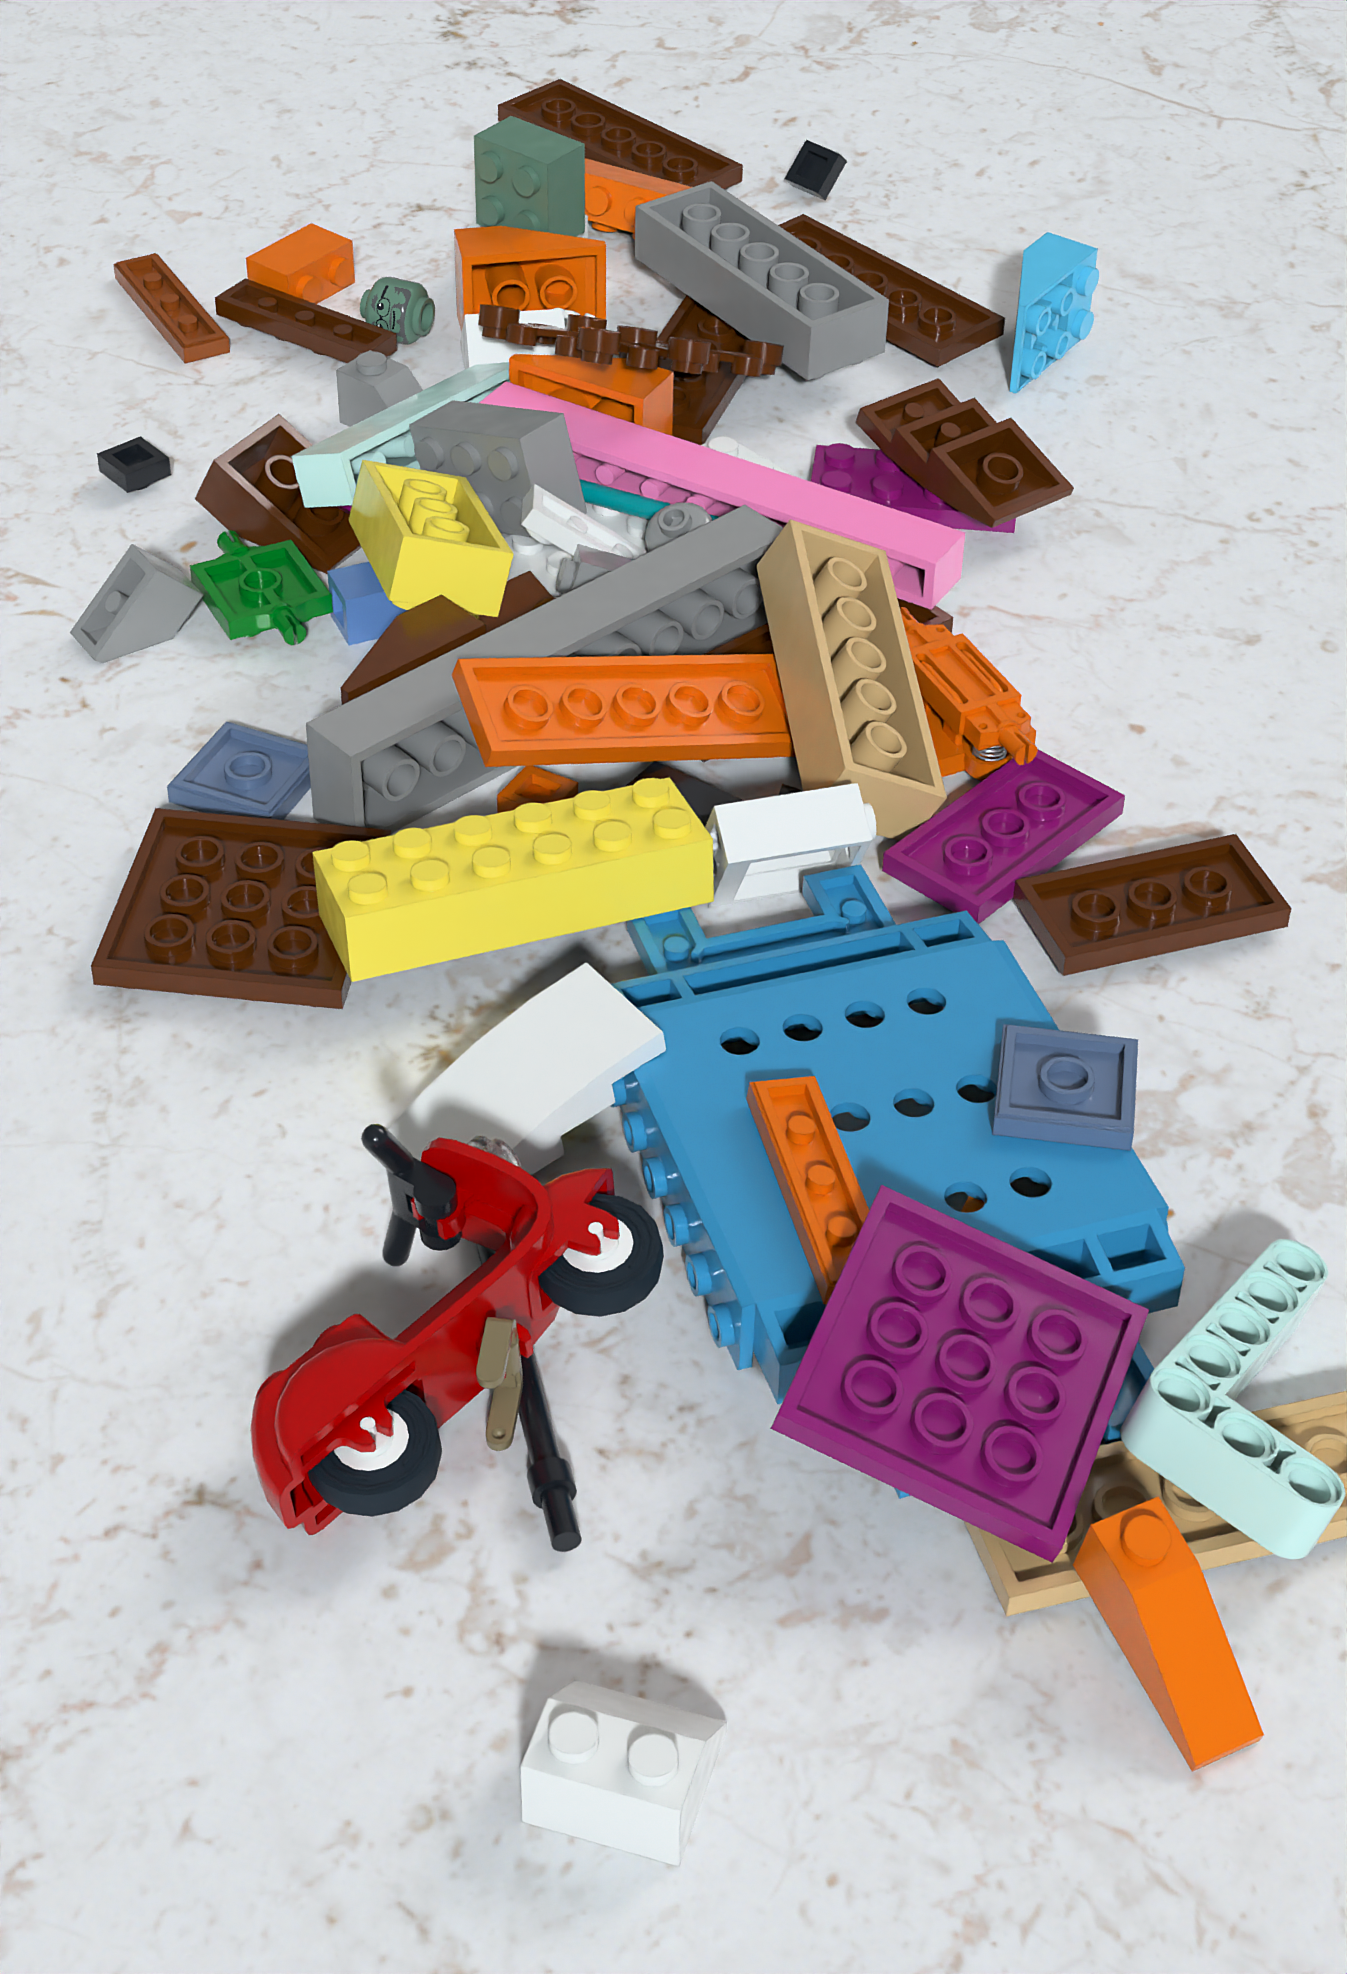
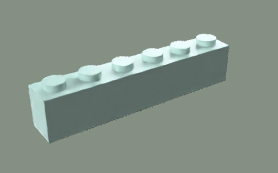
[291,362,510,508]

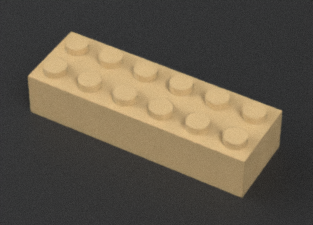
[756,519,947,841]

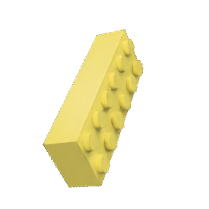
[312,777,714,982]

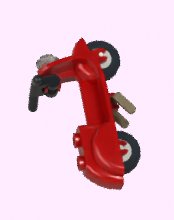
[250,1124,664,1535]

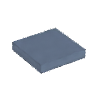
[167,722,311,820]
[992,1024,1138,1151]

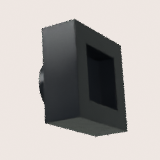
[784,140,847,200]
[97,436,171,493]

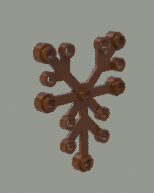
[478,304,784,377]

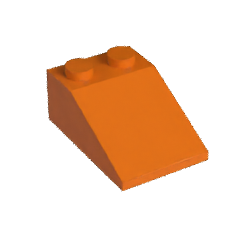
[454,226,606,332]
[509,354,674,436]

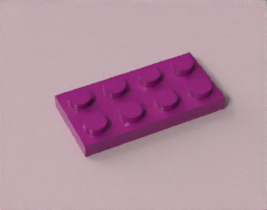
[811,443,1016,533]
[882,749,1125,924]

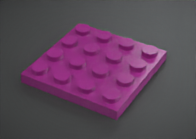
[770,1185,1149,1563]

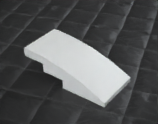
[388,962,666,1175]

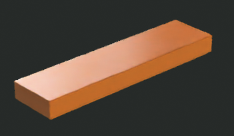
[746,1076,869,1304]

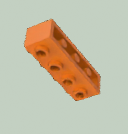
[585,158,692,240]

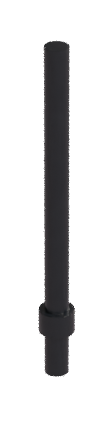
[476,1244,582,1552]

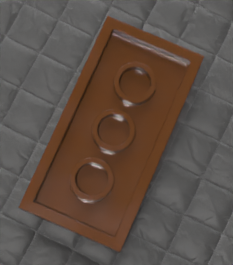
[1013,834,1292,976]

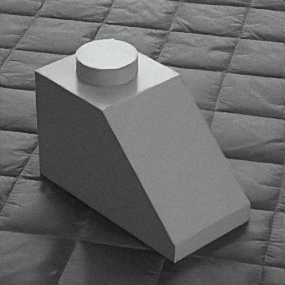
[336,350,423,427]
[70,544,204,663]

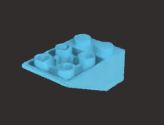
[1009,232,1099,394]

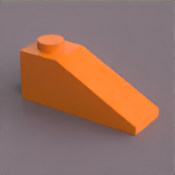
[1073,1496,1264,1772]

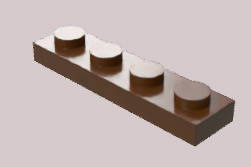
[215,278,397,363]

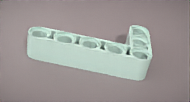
[1120,1239,1346,1559]

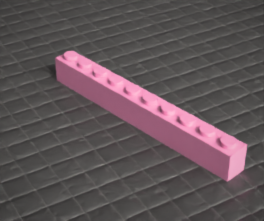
[479,381,965,610]

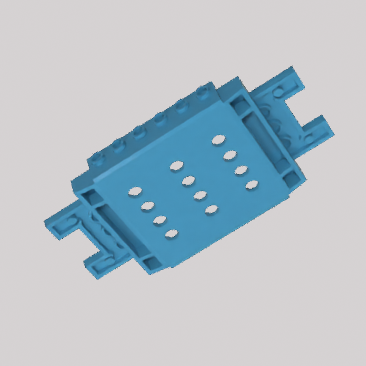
[610,864,1185,1499]

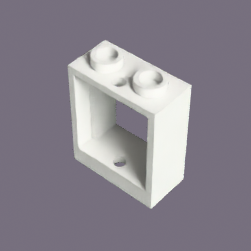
[705,783,876,908]

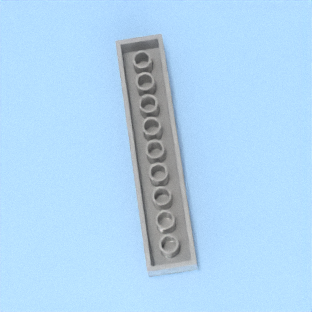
[306,505,783,833]

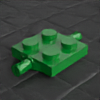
[190,530,333,645]

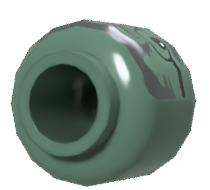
[360,277,435,345]

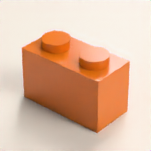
[246,223,355,304]

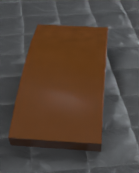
[855,378,1074,528]

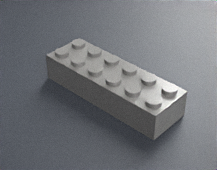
[635,181,889,381]

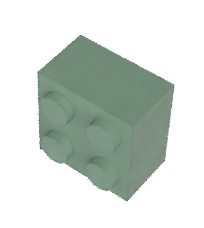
[474,116,585,237]

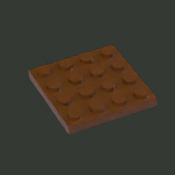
[91,808,392,1009]

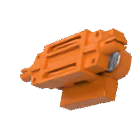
[900,607,1038,781]

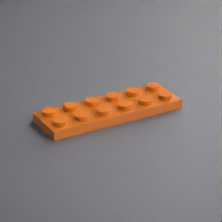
[452,654,796,767]

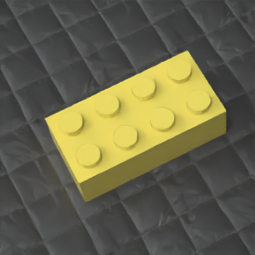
[349,460,514,619]

